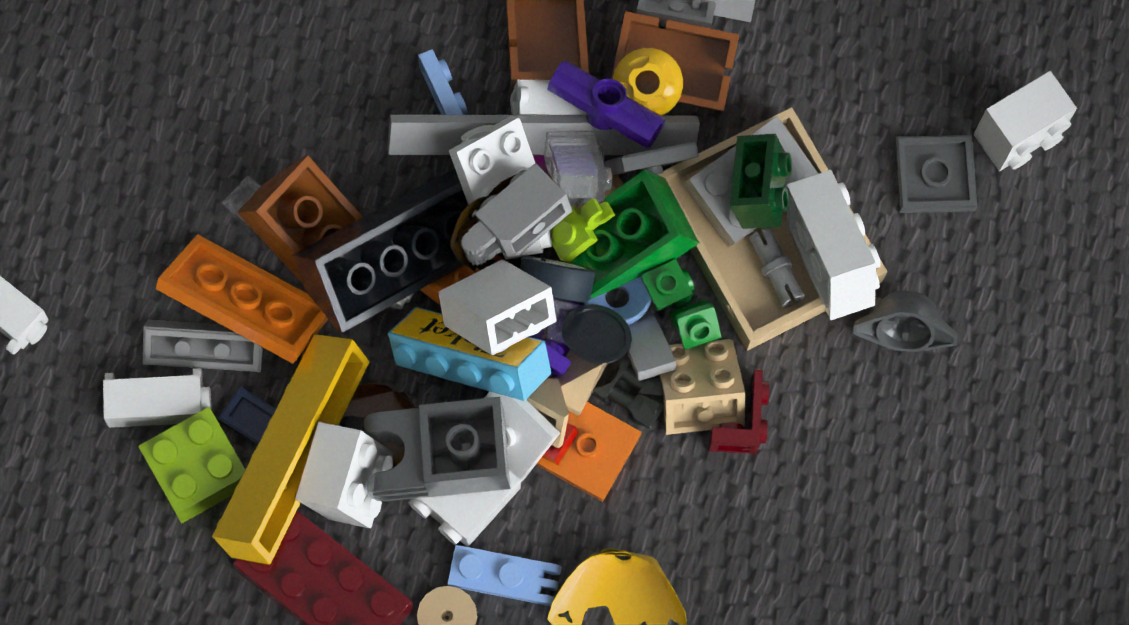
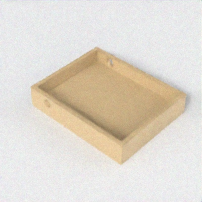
[657,108,887,351]

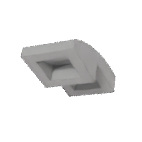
[625,310,676,381]

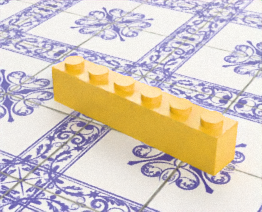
[212,334,369,565]

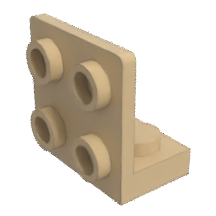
[660,339,745,435]

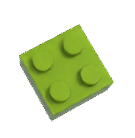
[138,407,245,524]

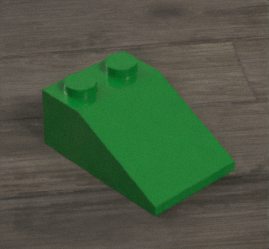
[567,170,700,300]

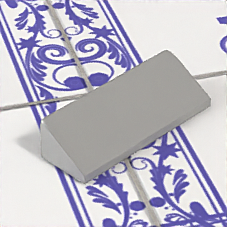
[143,320,263,372]

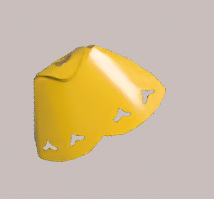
[547,549,687,625]

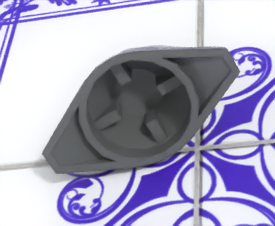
[853,290,958,352]

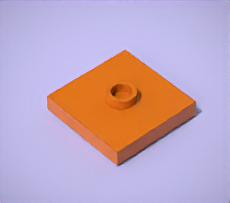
[536,402,642,502]

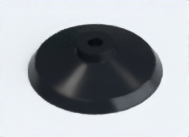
[562,304,632,364]

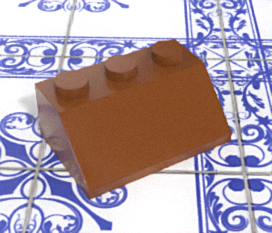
[237,155,363,284]

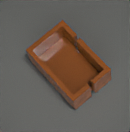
[505,0,589,94]
[611,11,740,112]

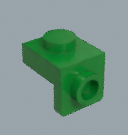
[641,259,694,310]
[669,300,722,350]

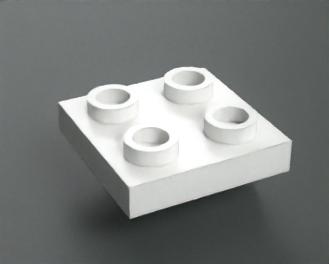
[449,116,535,216]

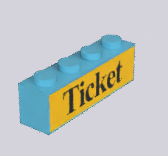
[388,307,551,401]

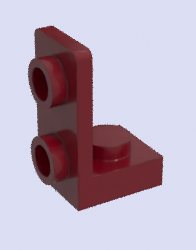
[709,369,769,454]

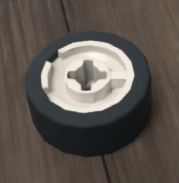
[520,256,596,302]

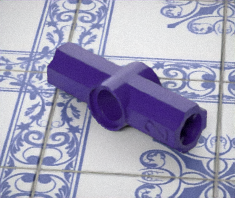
[547,61,666,148]

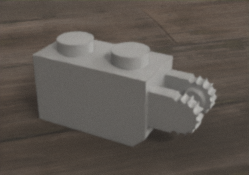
[461,163,572,266]

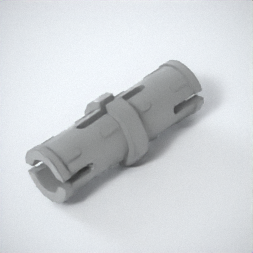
[749,228,805,308]

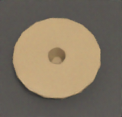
[417,586,477,625]

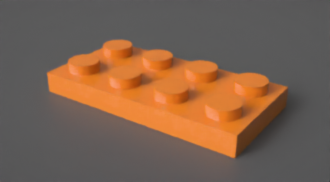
[156,234,328,364]

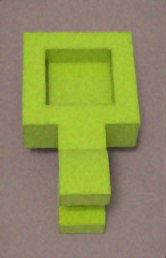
[550,198,615,263]

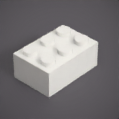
[787,170,880,320]

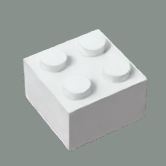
[973,71,1077,171]
[295,422,394,529]

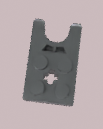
[364,397,511,501]

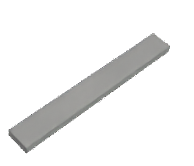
[387,115,700,155]

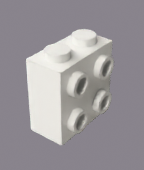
[438,259,556,355]
[408,443,521,547]

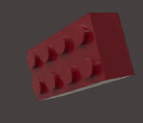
[233,511,413,625]

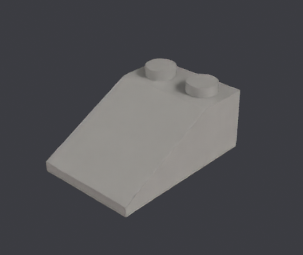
[683,116,819,247]

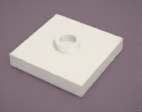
[485,391,560,482]

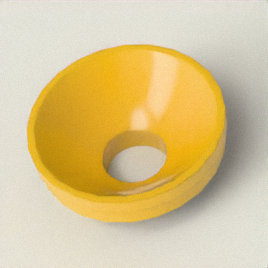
[613,48,683,116]

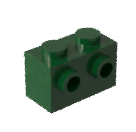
[730,133,792,229]

